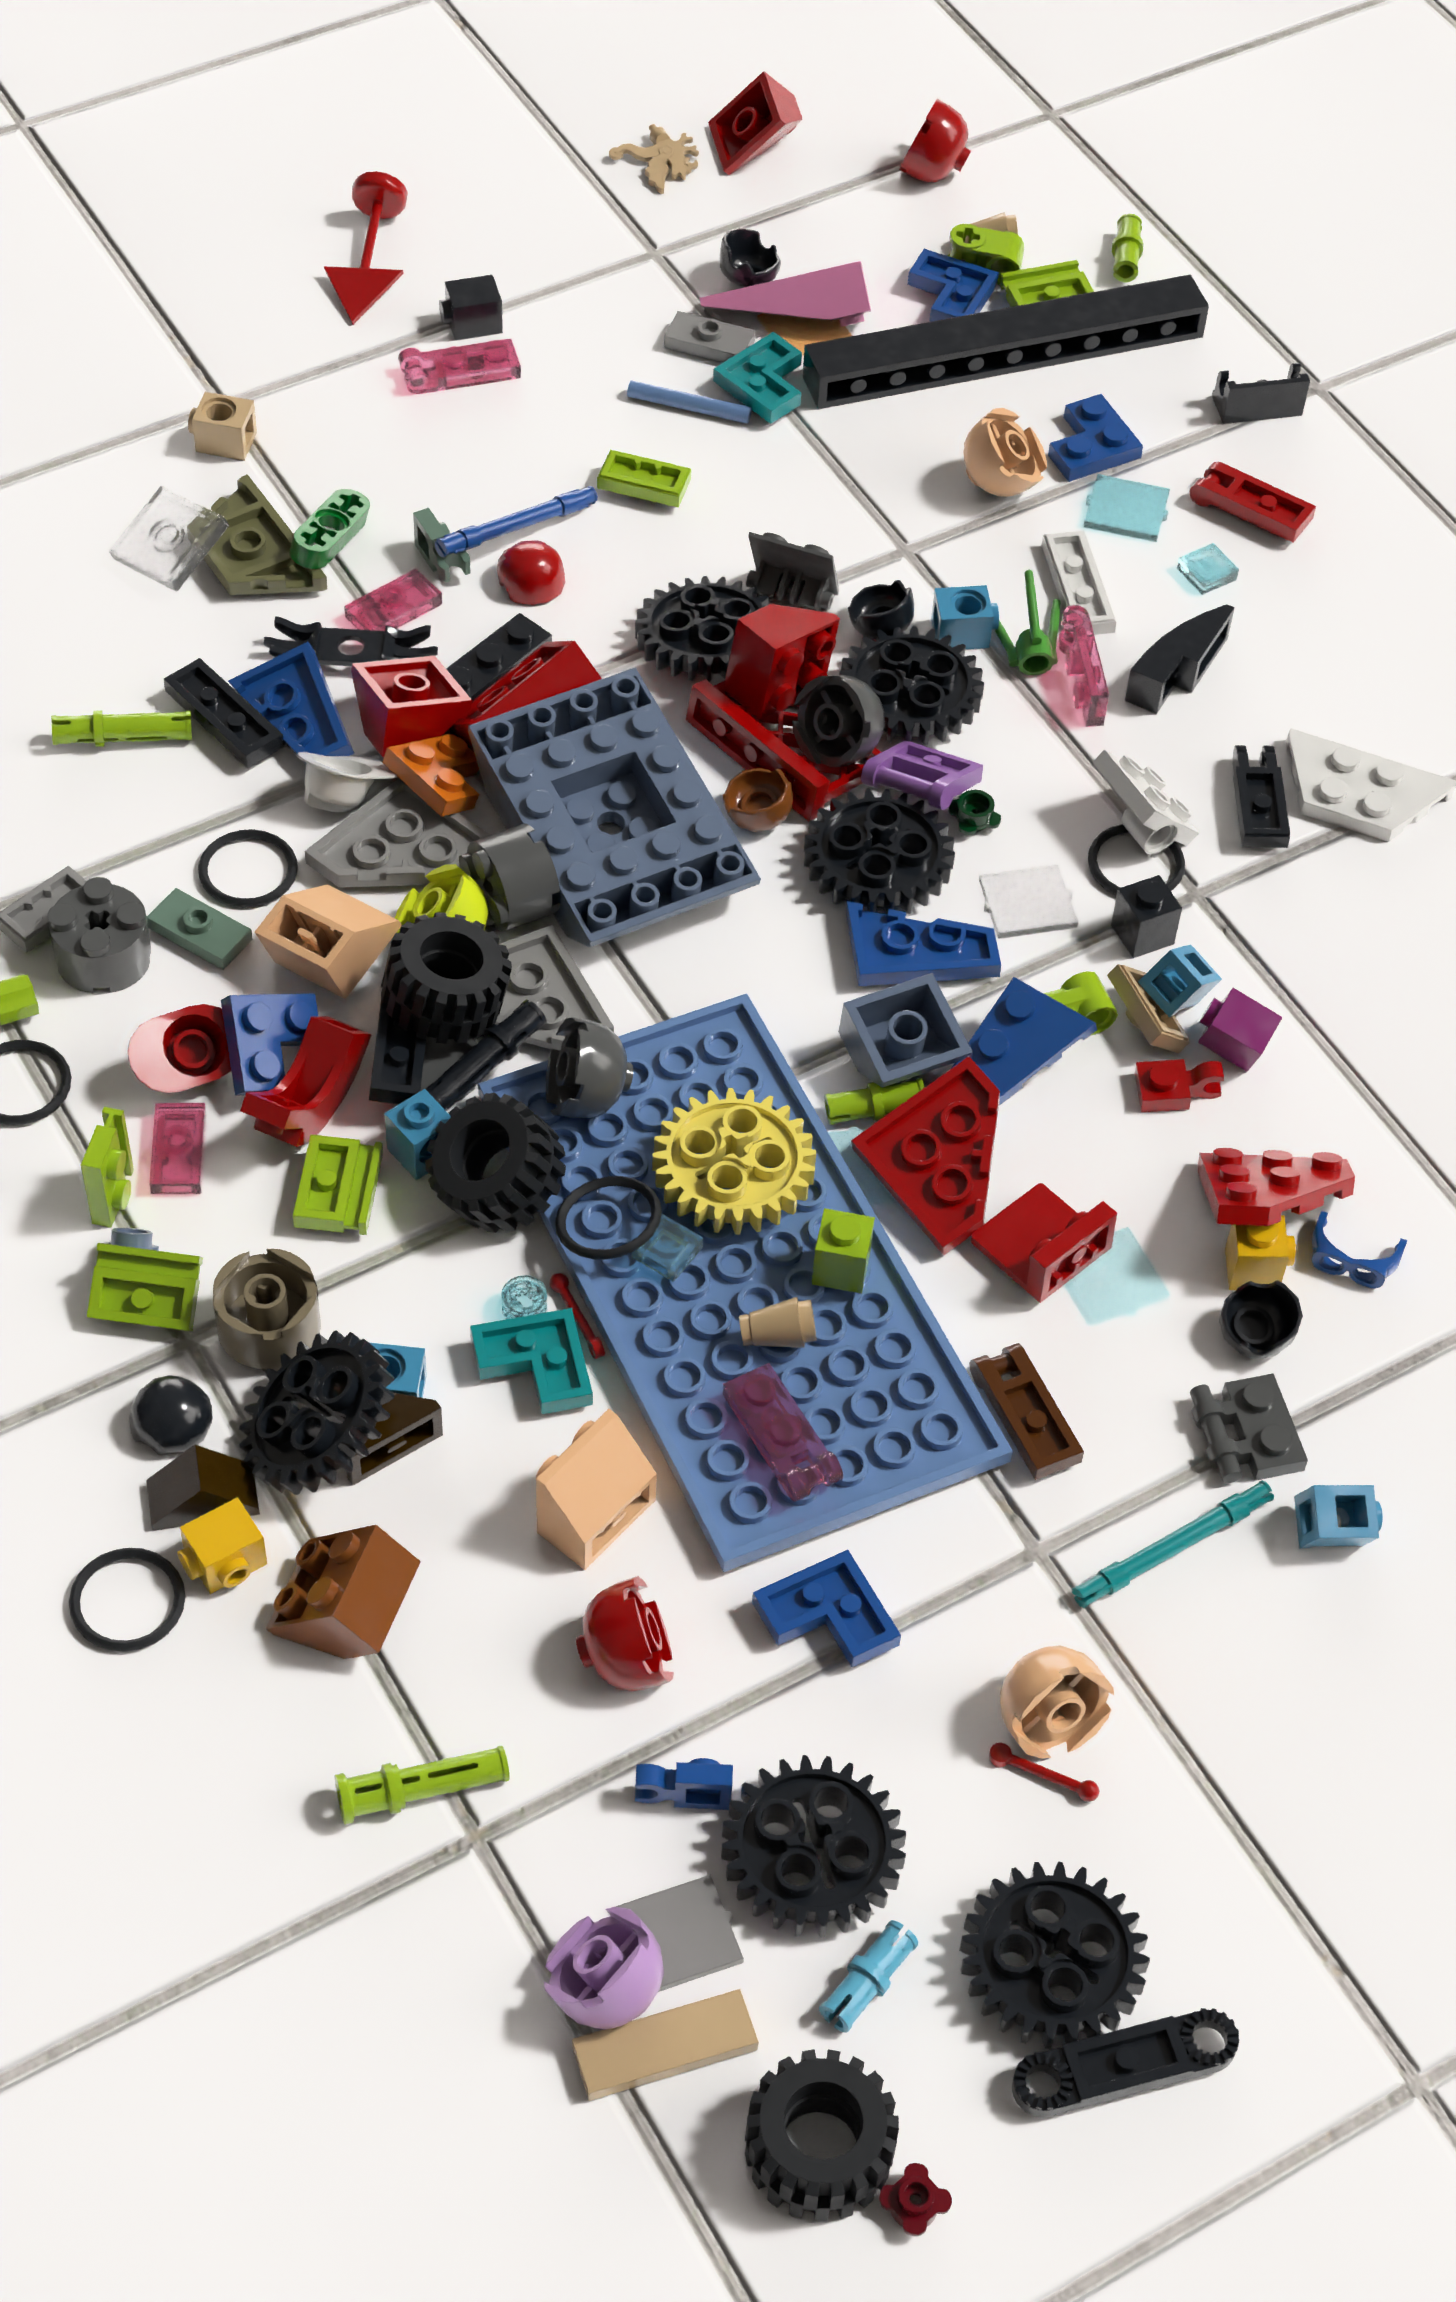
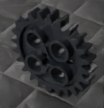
[635,576,769,682]
[839,626,984,746]
[803,788,955,914]
[239,1330,395,1495]
[721,1755,906,1938]
[959,1861,1150,2049]

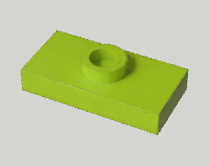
[597,449,692,508]

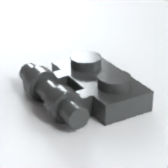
[1190,1373,1308,1483]

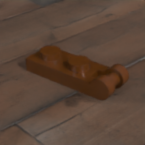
[969,1343,1084,1480]

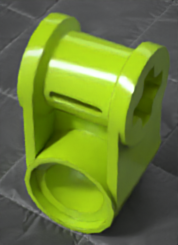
[947,224,1025,286]

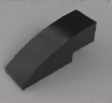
[1125,604,1235,714]

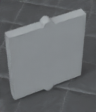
[616,1874,744,1992]

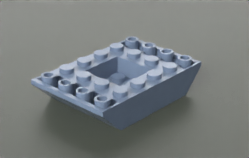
[468,667,761,947]

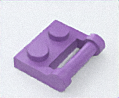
[861,740,984,810]

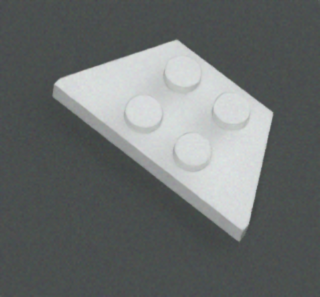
[1285,728,1456,842]

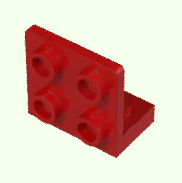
[971,1183,1118,1303]

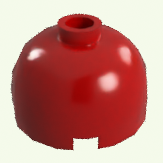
[899,98,971,182]
[576,1576,674,1691]

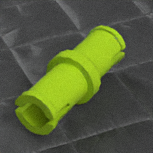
[1111,213,1144,283]
[824,1078,925,1125]

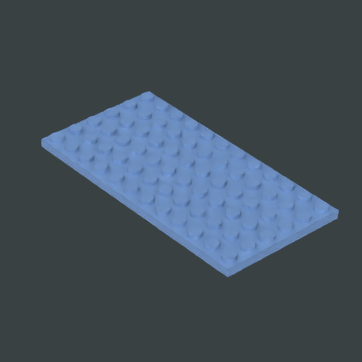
[478,993,1013,1573]

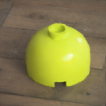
[395,864,488,933]

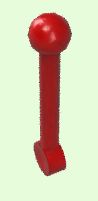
[549,1273,605,1359]
[989,1742,1100,1802]

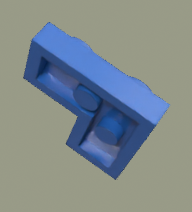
[907,249,999,322]
[1048,394,1143,482]
[221,993,318,1096]
[752,1549,901,1668]

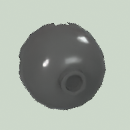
[792,675,885,767]
[546,1017,633,1118]

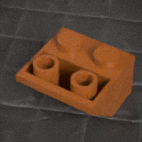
[266,1524,421,1659]

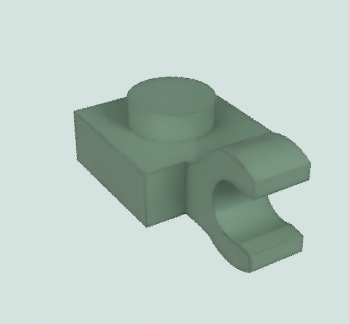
[413,507,471,582]

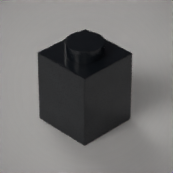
[439,274,503,340]
[1111,875,1182,958]

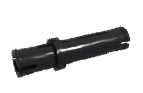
[426,999,547,1111]

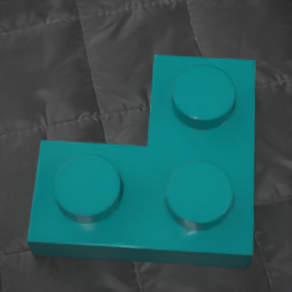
[713,332,802,424]
[470,1308,593,1414]

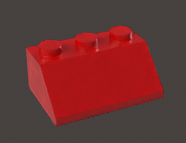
[448,640,602,752]

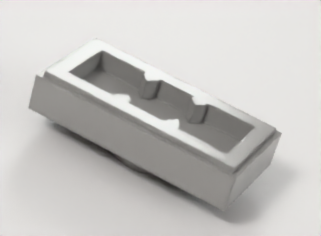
[664,311,755,363]
[0,865,87,953]

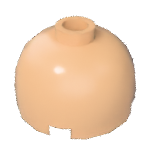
[963,408,1047,497]
[1000,1645,1114,1759]

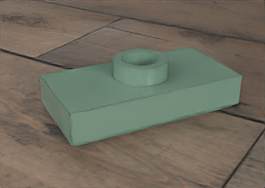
[147,888,253,970]

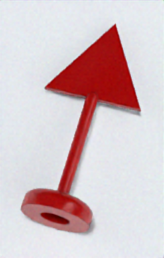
[323,171,408,325]

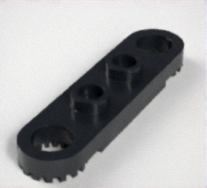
[1012,2008,1240,2117]

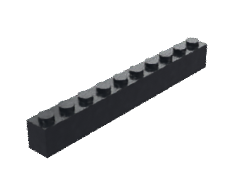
[802,274,1209,409]

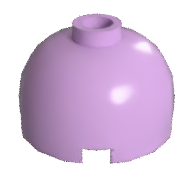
[544,1906,664,2030]

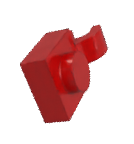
[1135,1059,1224,1112]

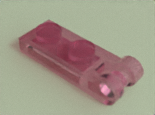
[398,338,521,394]
[1058,605,1109,727]
[723,1363,843,1502]

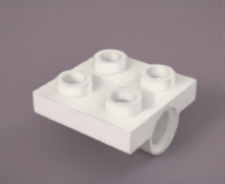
[1092,749,1199,854]

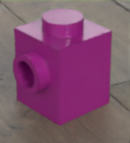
[1198,987,1283,1072]

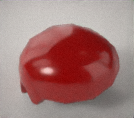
[497,540,566,605]

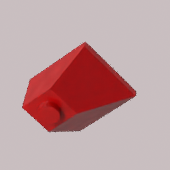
[708,71,803,175]
[351,656,472,757]

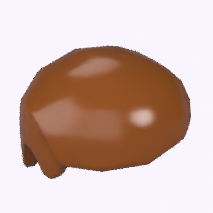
[722,768,793,832]

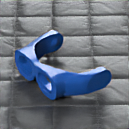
[1311,1210,1408,1289]

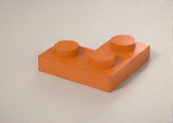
[382,734,480,816]

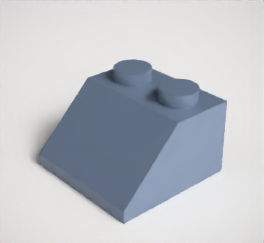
[838,973,973,1088]

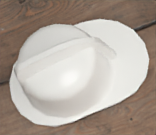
[297,752,397,812]

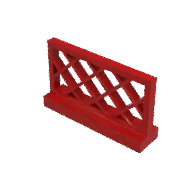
[685,679,881,822]

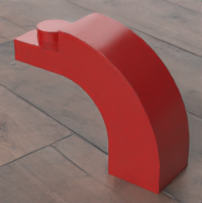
[240,1016,372,1147]

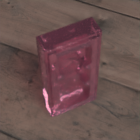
[344,568,442,631]
[149,1103,207,1194]

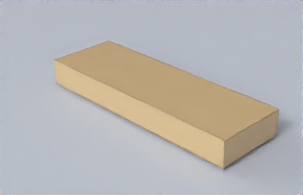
[572,1989,759,2101]

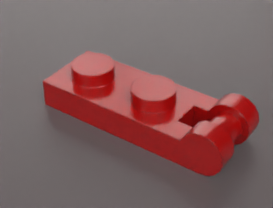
[1189,461,1316,543]

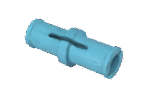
[819,1920,919,2033]

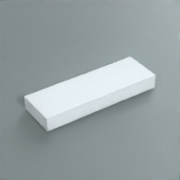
[1041,530,1117,637]

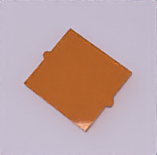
[757,313,852,355]

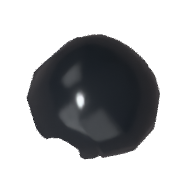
[719,228,781,287]
[848,580,915,640]
[1219,1280,1303,1359]
[129,1375,213,1455]

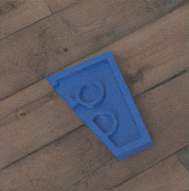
[228,642,355,765]
[950,977,1097,1106]

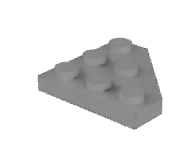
[305,777,490,888]
[444,925,614,1050]

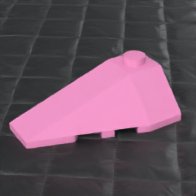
[700,261,872,327]

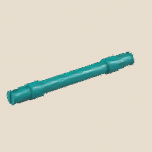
[1072,1480,1274,1608]

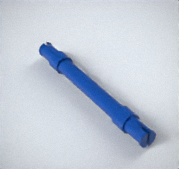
[435,486,598,557]

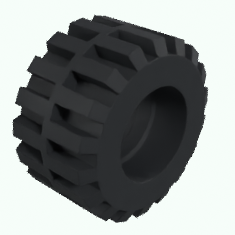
[381,913,512,1044]
[425,1093,566,1233]
[745,2049,899,2222]

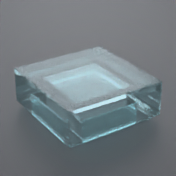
[1177,543,1239,595]
[632,1214,703,1282]

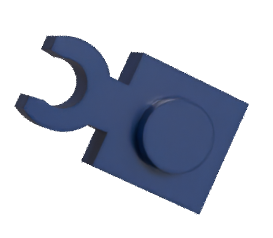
[635,1758,733,1810]

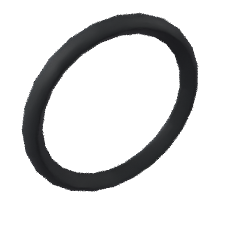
[1088,824,1185,895]
[198,829,298,908]
[0,1040,72,1125]
[555,1176,662,1260]
[69,1547,186,1652]

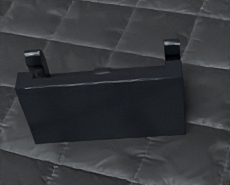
[1212,363,1310,424]

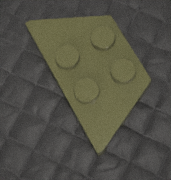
[188,474,328,595]

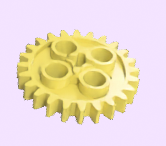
[652,1088,816,1235]

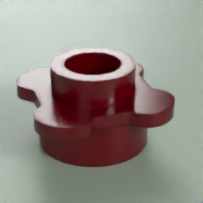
[879,2163,952,2237]

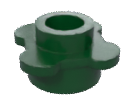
[948,789,1001,835]

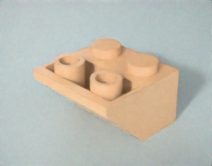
[254,884,402,999]
[536,1409,657,1570]

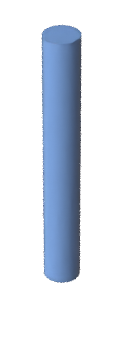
[627,380,752,424]

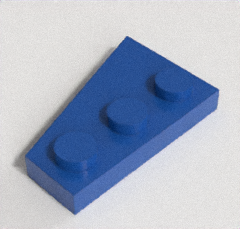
[846,901,1002,986]

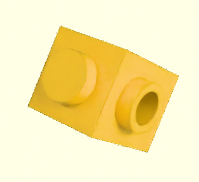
[1225,1215,1296,1290]
[177,1497,268,1594]

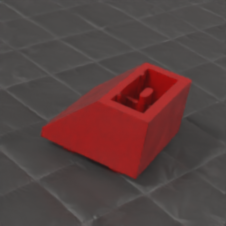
[723,604,840,720]

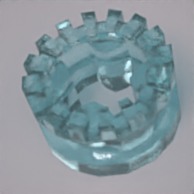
[501,1275,547,1319]

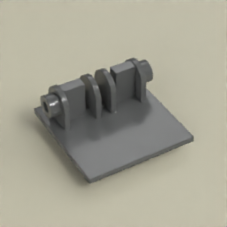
[746,532,840,611]

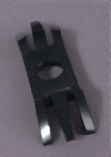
[264,616,438,666]

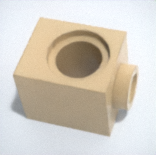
[188,392,257,461]

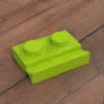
[1000,260,1095,307]
[81,1107,134,1228]
[293,1134,383,1235]
[87,1243,203,1332]

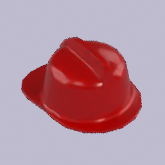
[127,1004,231,1094]

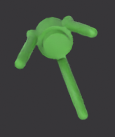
[995,569,1061,676]

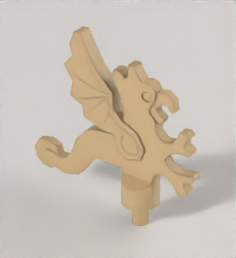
[608,124,699,194]

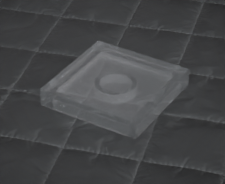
[108,485,229,592]

